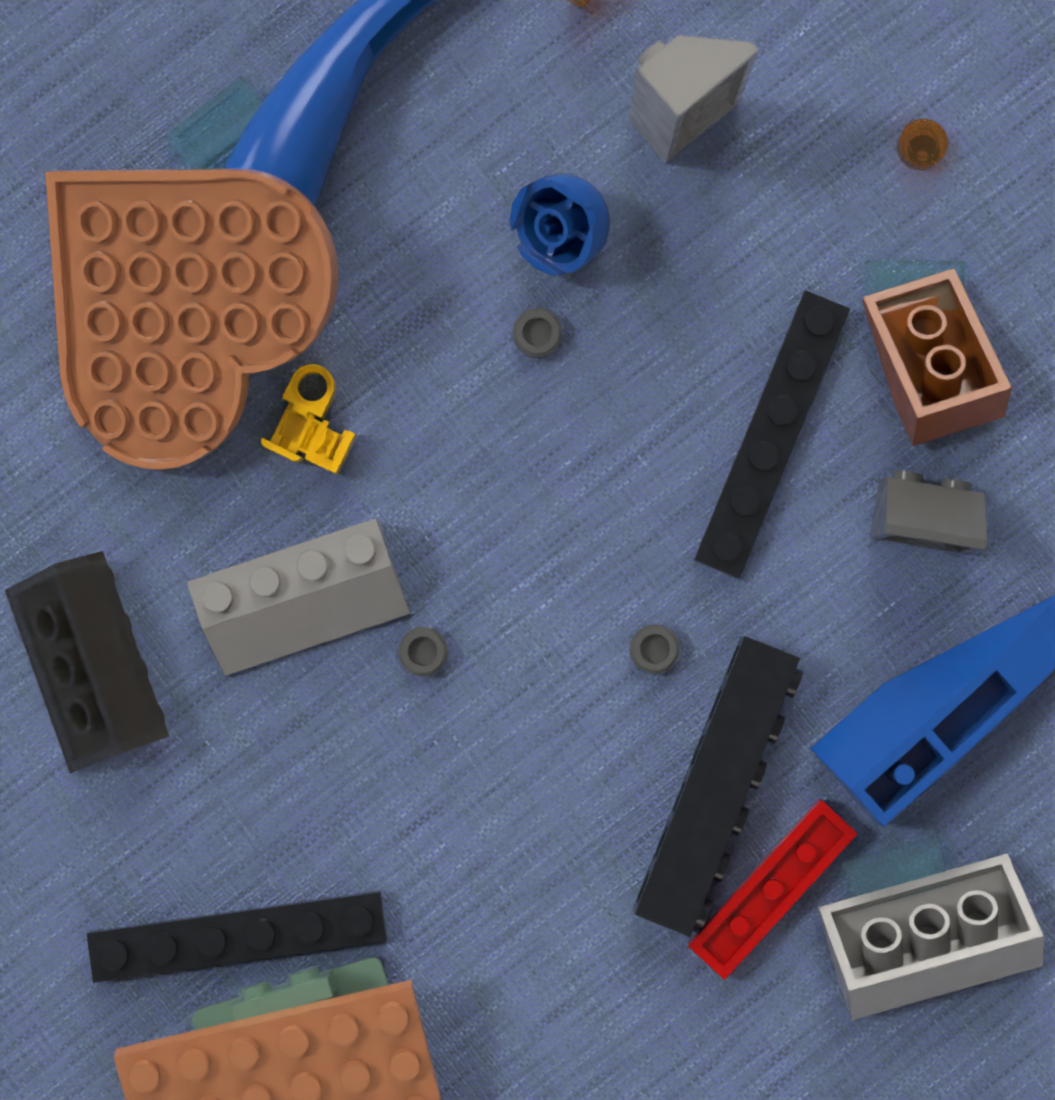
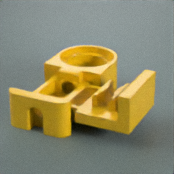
[261,364,357,475]

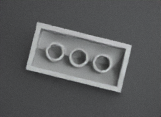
[628,35,759,164]
[187,518,411,676]
[818,854,1044,1020]

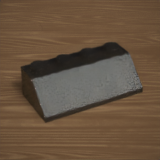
[5,551,169,773]

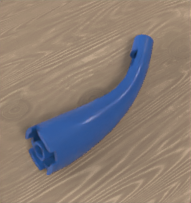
[223,0,439,207]

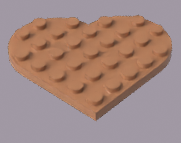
[45,169,338,470]

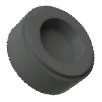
[513,308,562,359]
[630,624,679,673]
[398,627,448,676]

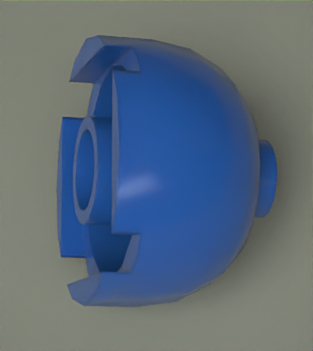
[509,174,611,275]

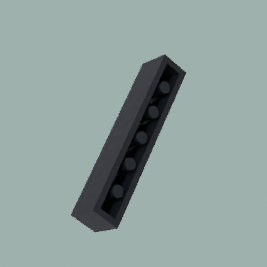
[633,636,803,937]

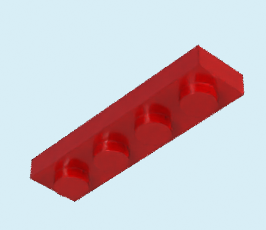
[687,799,858,980]

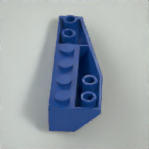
[809,594,1055,827]

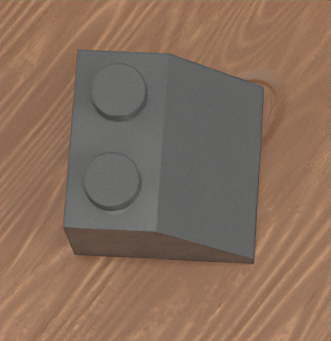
[870,471,987,554]

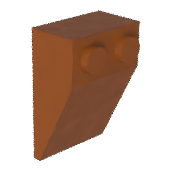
[862,268,1012,446]

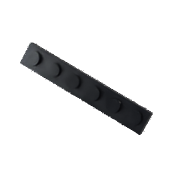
[693,290,850,579]
[87,890,388,983]

